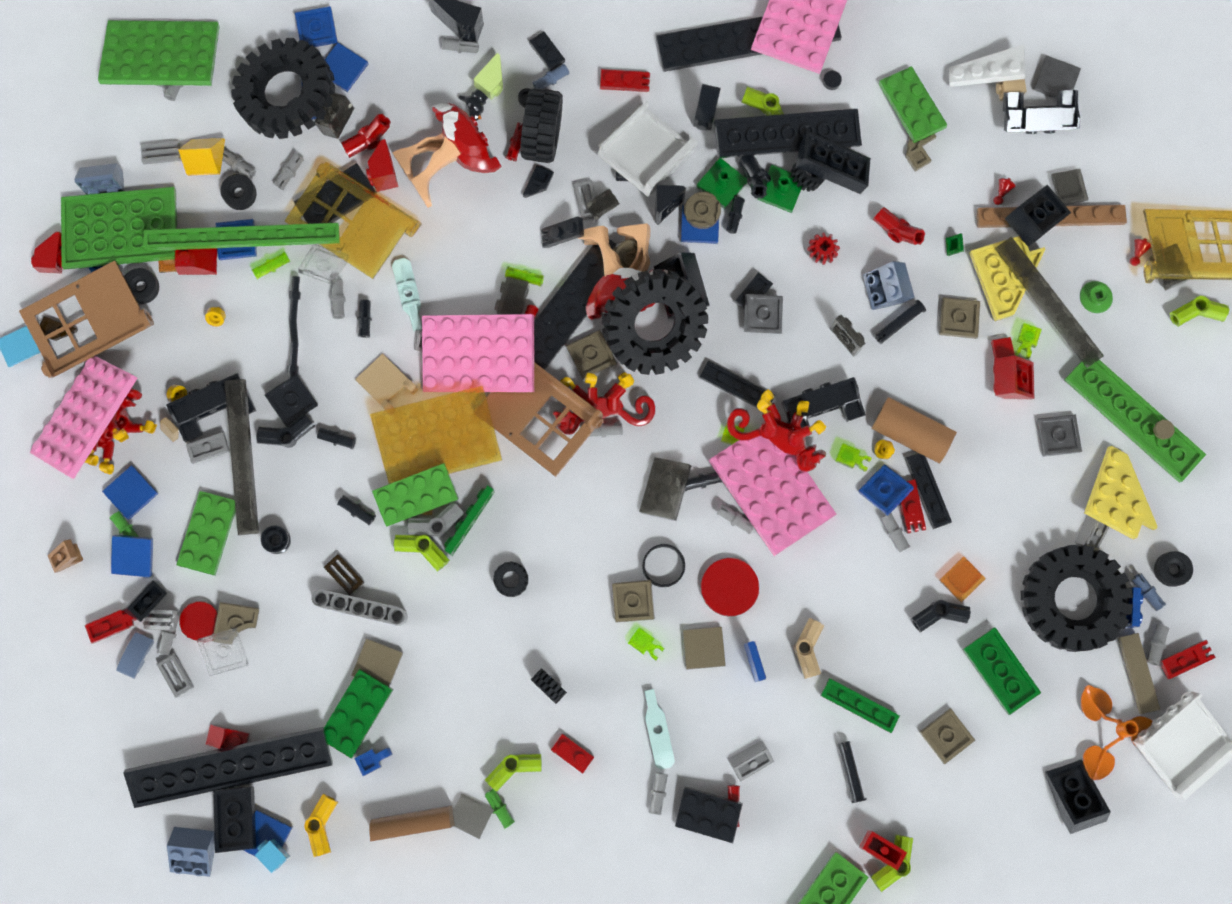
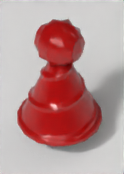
[993,178,1016,205]
[1129,238,1152,266]

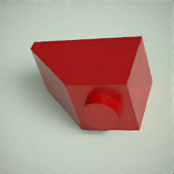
[31,232,63,274]
[858,830,908,870]

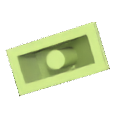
[473,53,503,100]

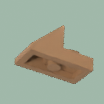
[48,539,83,573]

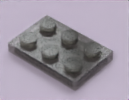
[639,457,692,521]

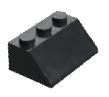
[653,252,710,319]

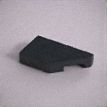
[523,165,554,198]

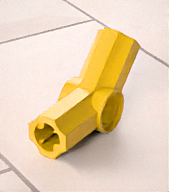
[304,794,338,857]

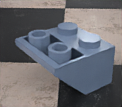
[74,163,124,195]
[863,261,915,310]
[167,827,215,877]

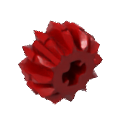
[807,232,840,265]

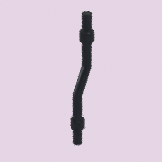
[287,276,301,379]

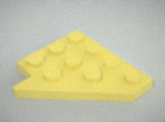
[969,236,1046,321]
[1084,446,1158,539]

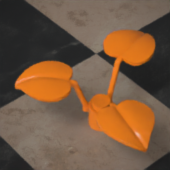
[1081,685,1153,780]

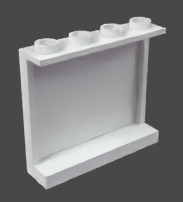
[597,101,698,197]
[1133,691,1232,800]

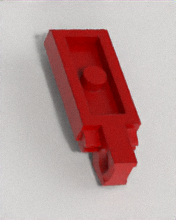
[84,610,136,644]

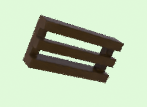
[324,554,365,596]

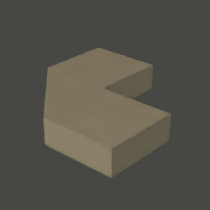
[905,134,937,172]

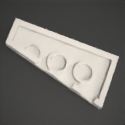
[949,44,1025,87]

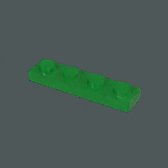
[444,485,495,557]
[820,678,900,733]

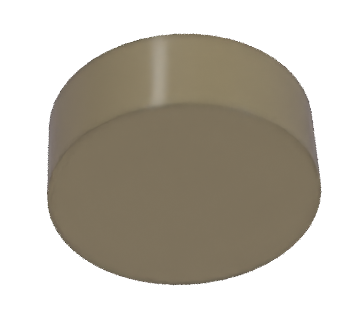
[1153,420,1175,440]

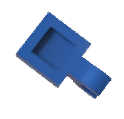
[354,748,393,776]

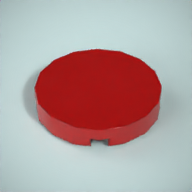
[179,602,218,641]

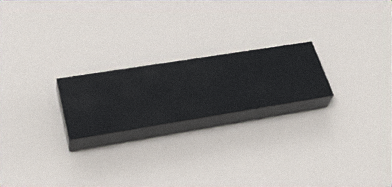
[699,361,776,408]
[905,453,952,529]

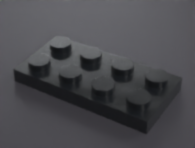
[294,163,378,224]

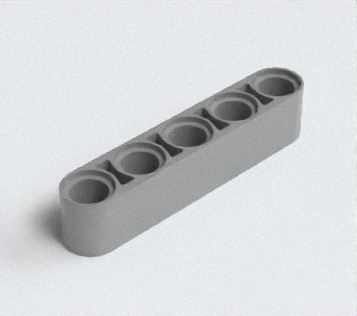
[311,589,408,626]

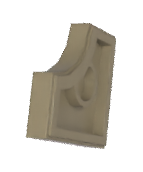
[212,602,260,644]

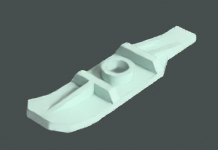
[392,258,422,332]
[645,689,675,769]

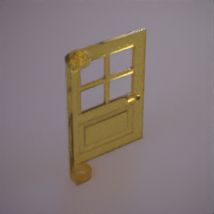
[284,162,422,279]
[1143,209,1232,283]

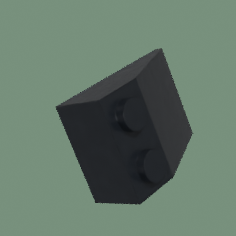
[429,0,484,42]
[1004,184,1071,247]
[1045,759,1111,834]

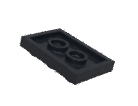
[675,786,743,844]
[213,787,256,853]

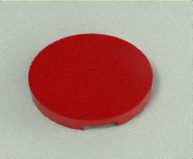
[701,558,759,617]

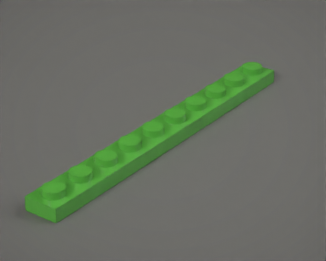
[144,223,340,251]

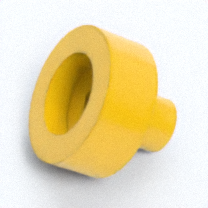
[205,307,226,327]
[166,384,187,402]
[874,440,895,459]

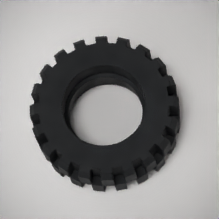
[521,88,563,163]

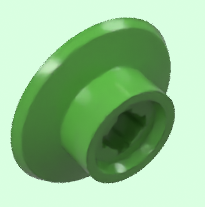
[1080,281,1113,313]

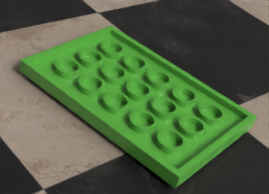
[98,20,220,86]
[61,187,177,270]

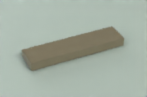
[1118,633,1161,714]

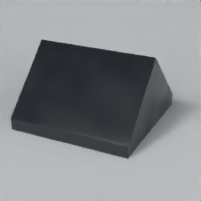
[655,185,686,225]

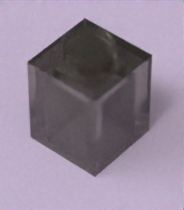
[586,188,620,220]

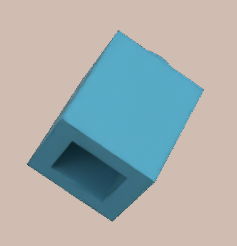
[255,839,290,873]

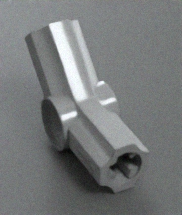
[408,501,465,537]

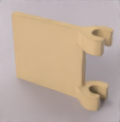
[355,353,418,416]

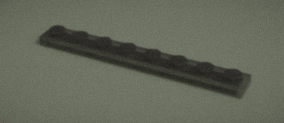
[995,237,1104,368]
[225,379,259,535]

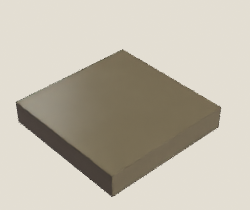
[939,297,980,339]
[566,330,617,380]
[612,580,655,622]
[683,627,726,670]
[351,639,403,687]
[919,708,976,764]

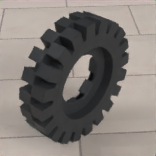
[231,38,335,139]
[602,269,708,375]
[1020,545,1133,652]

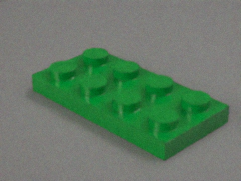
[962,627,1041,715]
[324,669,394,759]

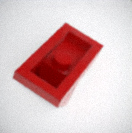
[206,725,250,749]

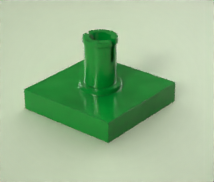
[696,158,747,209]
[757,165,802,213]

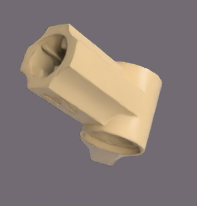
[794,618,824,679]

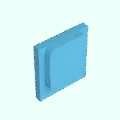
[0,326,41,368]

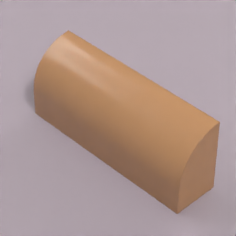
[871,397,957,464]
[369,805,455,842]

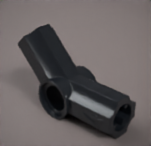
[739,156,771,199]
[256,413,315,448]
[910,600,971,633]

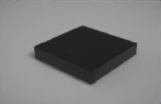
[264,374,318,426]

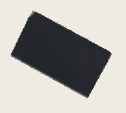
[123,580,167,622]

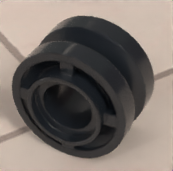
[260,525,291,554]

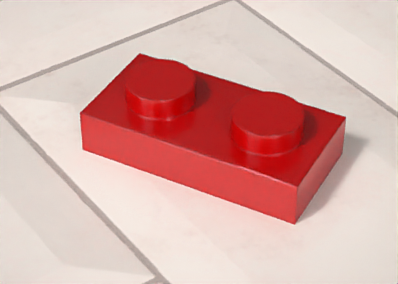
[551,734,594,774]

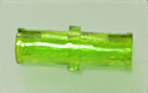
[251,251,290,280]
[505,266,544,287]

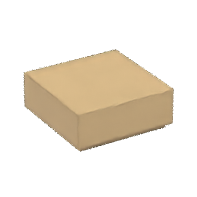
[160,417,179,442]

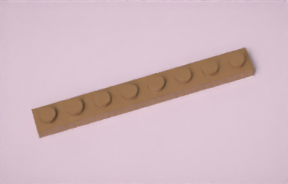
[976,205,1127,228]

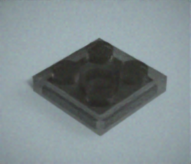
[829,314,866,357]

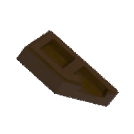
[40,316,78,341]

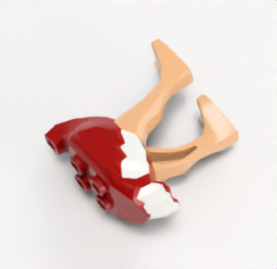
[392,103,502,208]
[579,223,668,320]

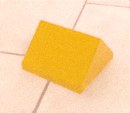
[178,138,225,176]

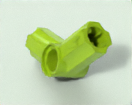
[741,86,784,116]
[1169,296,1229,327]
[394,535,450,572]
[485,754,542,792]
[871,834,913,892]

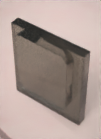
[1051,169,1089,205]
[453,794,493,839]

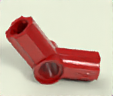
[341,114,391,158]
[873,207,925,245]

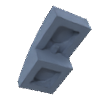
[116,632,154,679]

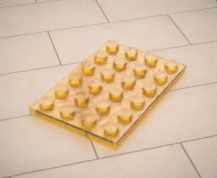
[370,385,503,484]

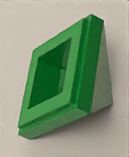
[946,233,964,256]

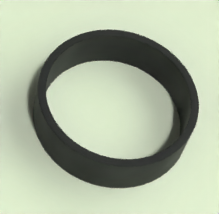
[642,544,685,587]

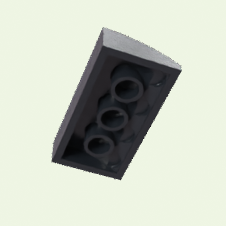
[796,130,871,194]

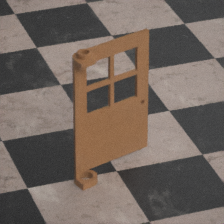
[19,261,154,378]
[474,362,604,477]

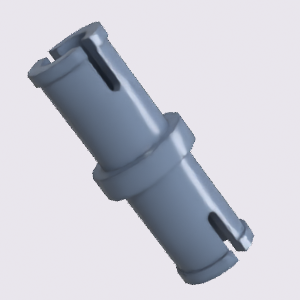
[533,64,570,89]
[1131,573,1166,611]

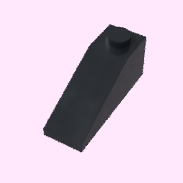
[693,84,721,131]

